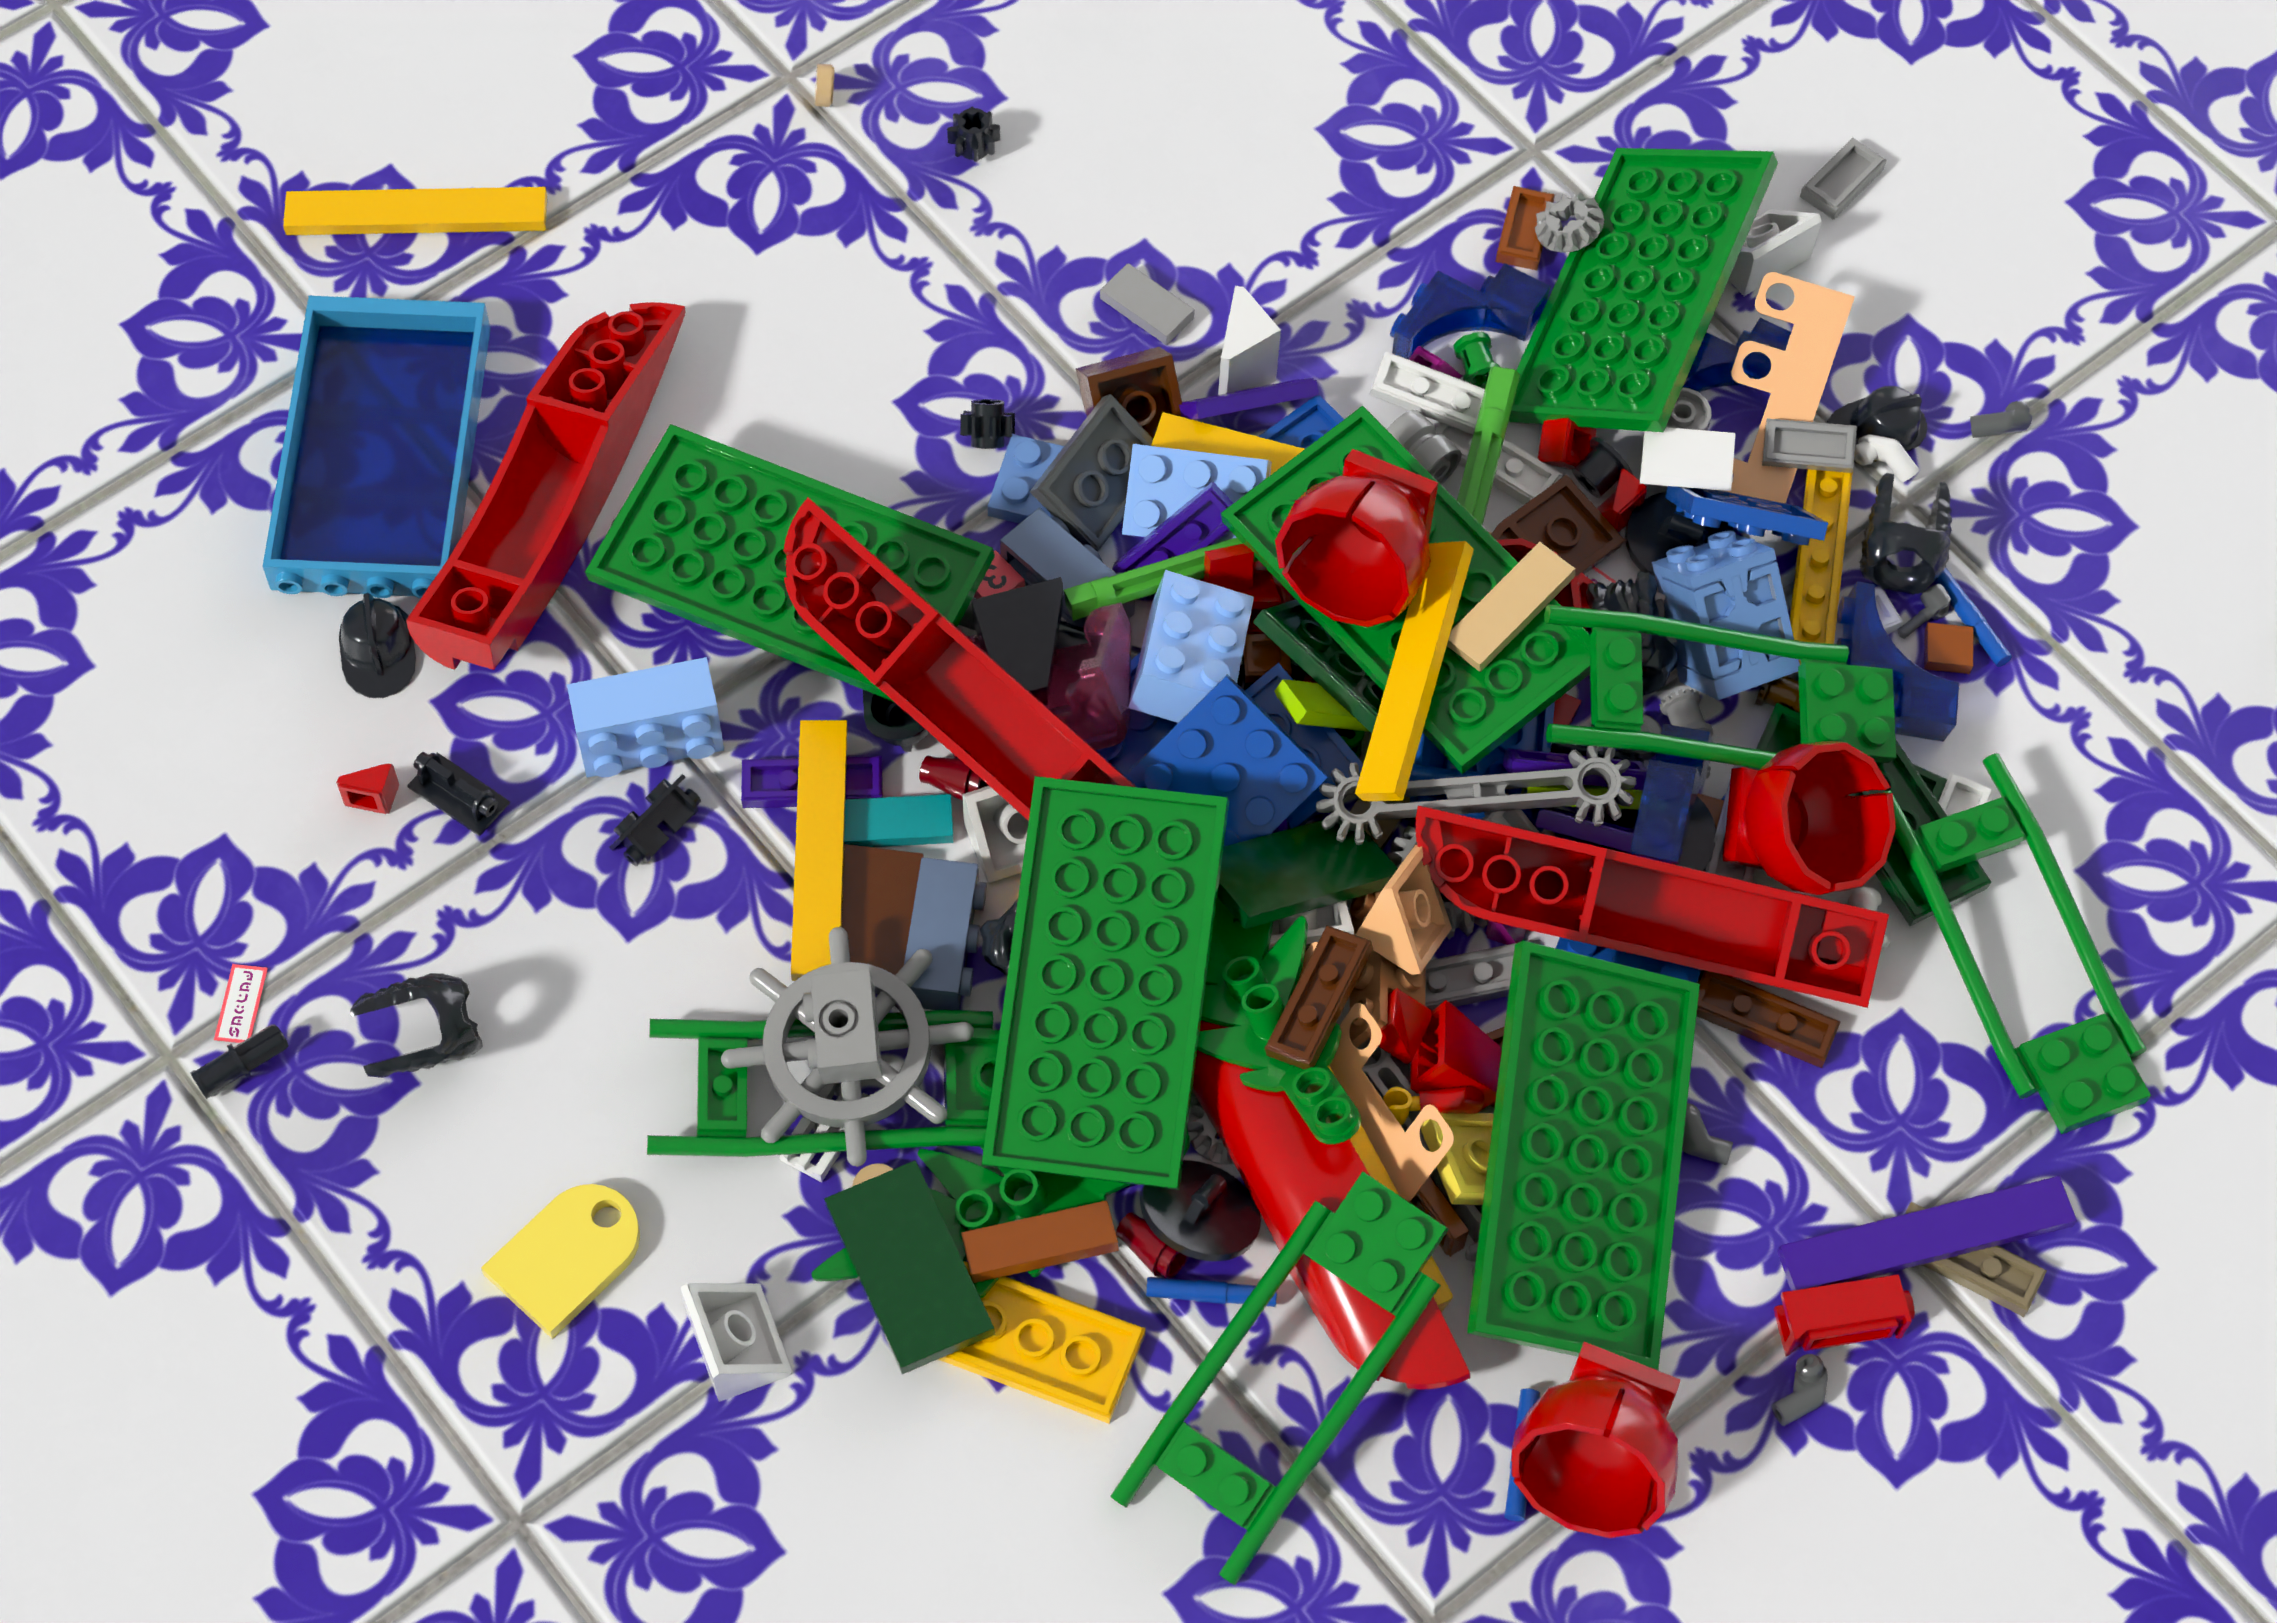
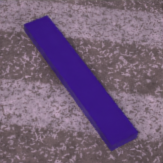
[1777,1176,2077,1291]

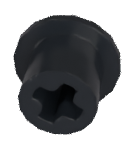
[1572,437,1633,498]

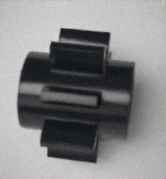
[947,107,1000,162]
[960,399,1015,449]

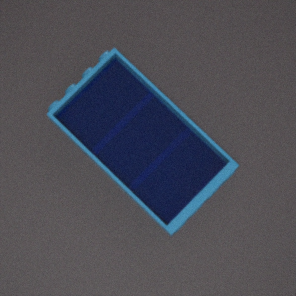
[262,295,491,599]

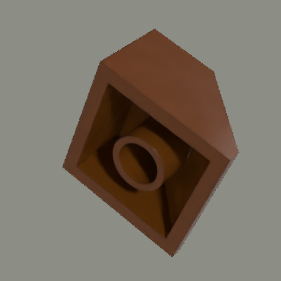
[1075,347,1182,438]

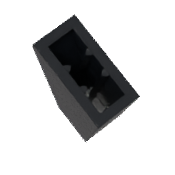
[972,577,1064,706]

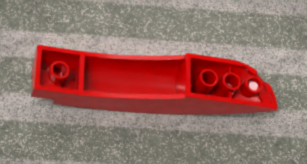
[406,302,686,670]
[783,497,1137,821]
[1415,805,1889,1008]
[1192,1021,1470,1389]

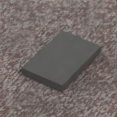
[1029,394,1153,552]

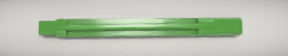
[1457,366,1520,526]
[1064,537,1259,621]

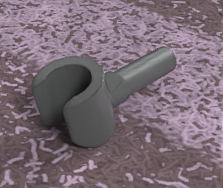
[1897,584,1951,639]

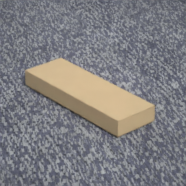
[1447,542,1575,672]

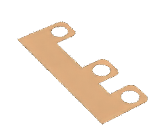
[1726,272,1855,503]
[1299,942,1454,1203]

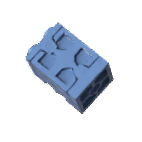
[1652,531,1800,700]

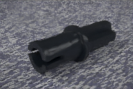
[190,1024,289,1099]

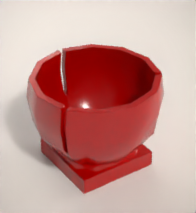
[1275,449,1438,627]
[1723,741,1896,895]
[1512,1342,1681,1538]

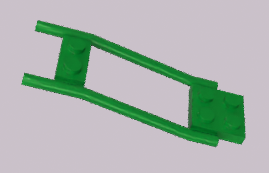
[1544,605,1896,769]
[1883,753,2151,1135]
[647,1010,1000,1157]
[1110,1171,1449,1585]

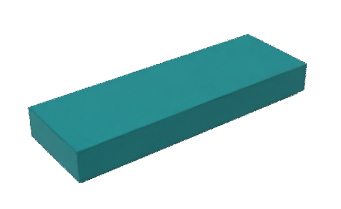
[844,794,954,847]

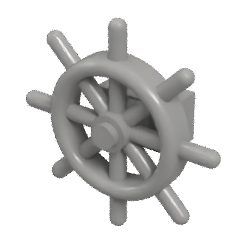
[721,927,974,1167]

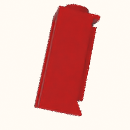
[1773,1274,1915,1356]

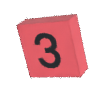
[974,550,1025,599]

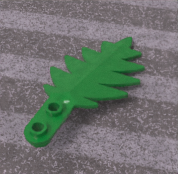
[1197,897,1361,1144]
[811,1130,1190,1298]

